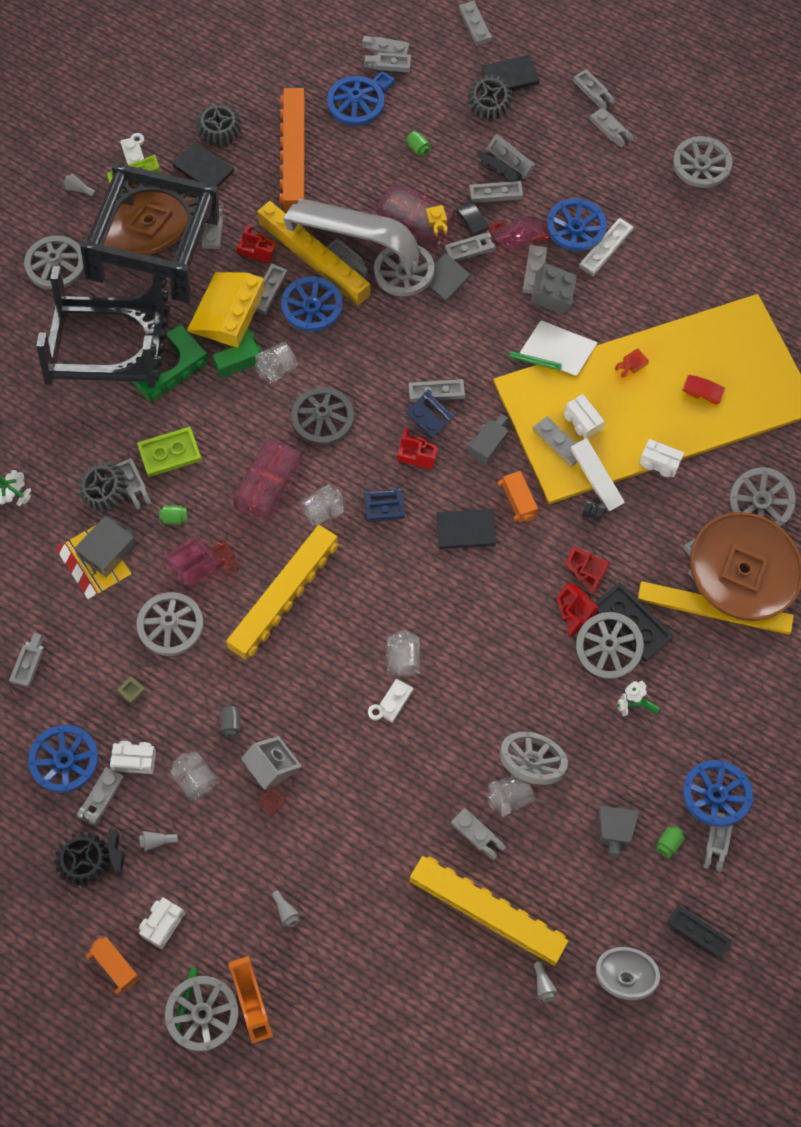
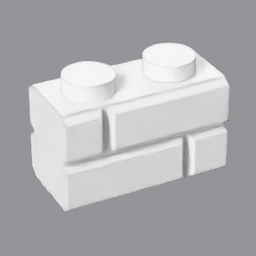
[564,394,605,439]
[639,439,684,477]
[110,741,156,774]
[139,897,185,949]

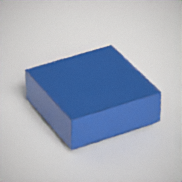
[373,71,395,93]

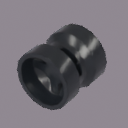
[582,499,606,523]

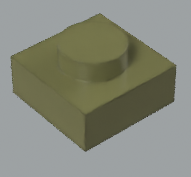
[117,676,146,705]

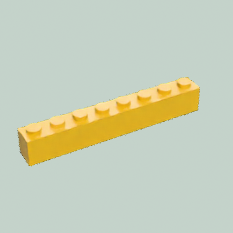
[257,201,370,306]
[226,525,338,661]
[410,856,568,967]

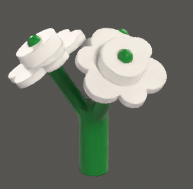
[0,470,31,506]
[617,681,659,716]

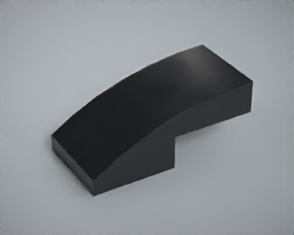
[456,201,489,236]
[108,829,125,876]

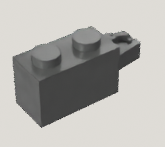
[468,414,508,466]

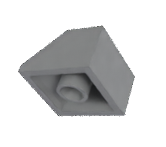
[241,736,302,790]

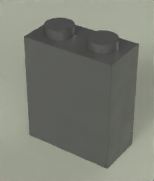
[74,516,136,577]

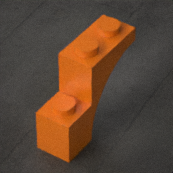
[228,956,273,1044]

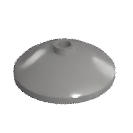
[596,947,660,1000]

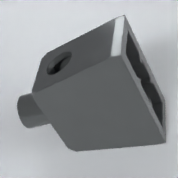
[597,806,639,856]

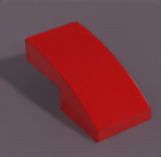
[682,374,725,405]

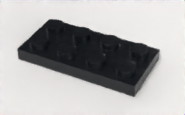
[594,582,674,663]

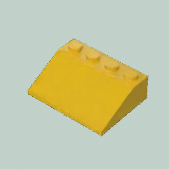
[187,272,265,348]

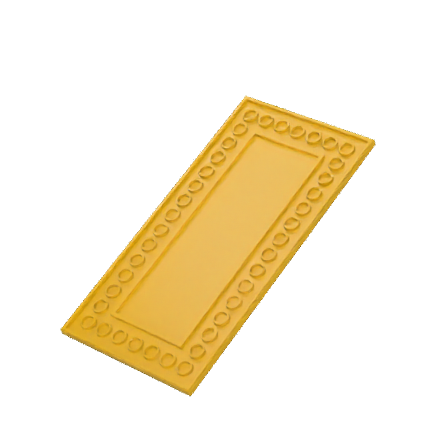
[493,294,801,505]

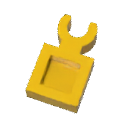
[426,205,447,236]

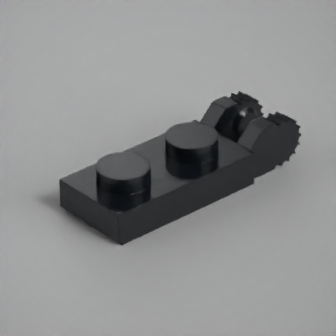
[477,151,522,181]

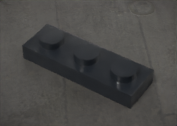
[667,905,733,960]

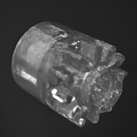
[255,341,298,383]
[299,484,345,528]
[386,631,420,677]
[169,752,218,801]
[486,774,535,817]

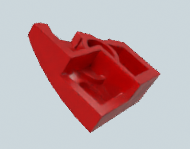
[236,225,276,264]
[396,428,438,470]
[565,546,610,595]
[556,583,599,636]

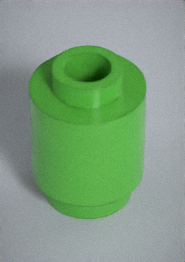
[406,131,431,157]
[159,505,187,524]
[656,826,685,858]

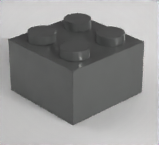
[530,263,577,315]

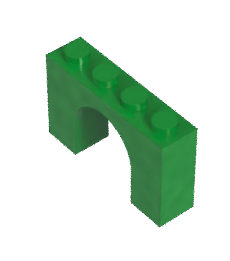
[193,310,263,378]
[129,325,208,403]

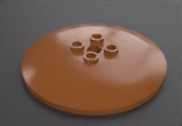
[104,185,196,255]
[690,512,801,621]

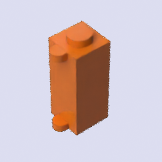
[497,471,538,523]
[86,937,140,995]

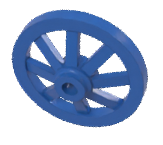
[327,76,384,126]
[547,198,607,251]
[281,276,342,332]
[28,725,98,793]
[683,760,753,827]

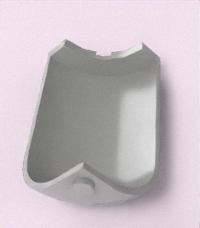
[284,199,419,279]

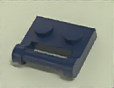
[405,389,455,439]
[364,487,405,522]

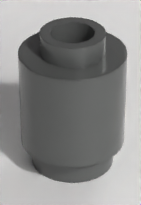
[220,706,241,738]

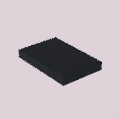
[481,55,540,90]
[172,142,234,187]
[436,509,496,549]

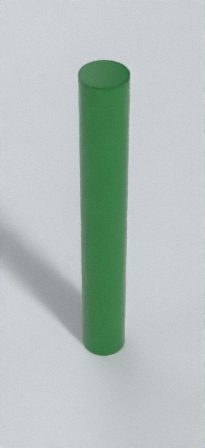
[509,351,562,371]
[175,967,199,1032]

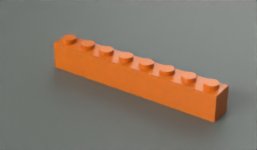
[280,88,305,211]

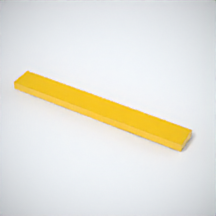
[637,581,794,635]

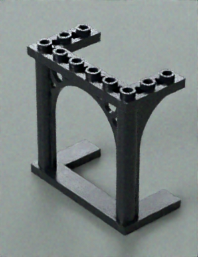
[80,162,219,304]
[36,266,170,388]

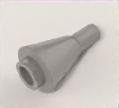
[63,173,96,197]
[139,831,178,852]
[272,890,301,927]
[534,961,558,1002]

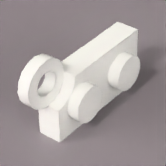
[120,133,144,165]
[368,679,413,723]

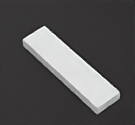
[579,218,634,276]
[570,438,625,512]

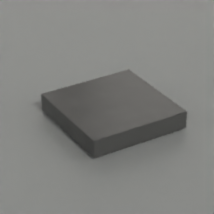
[422,253,471,302]

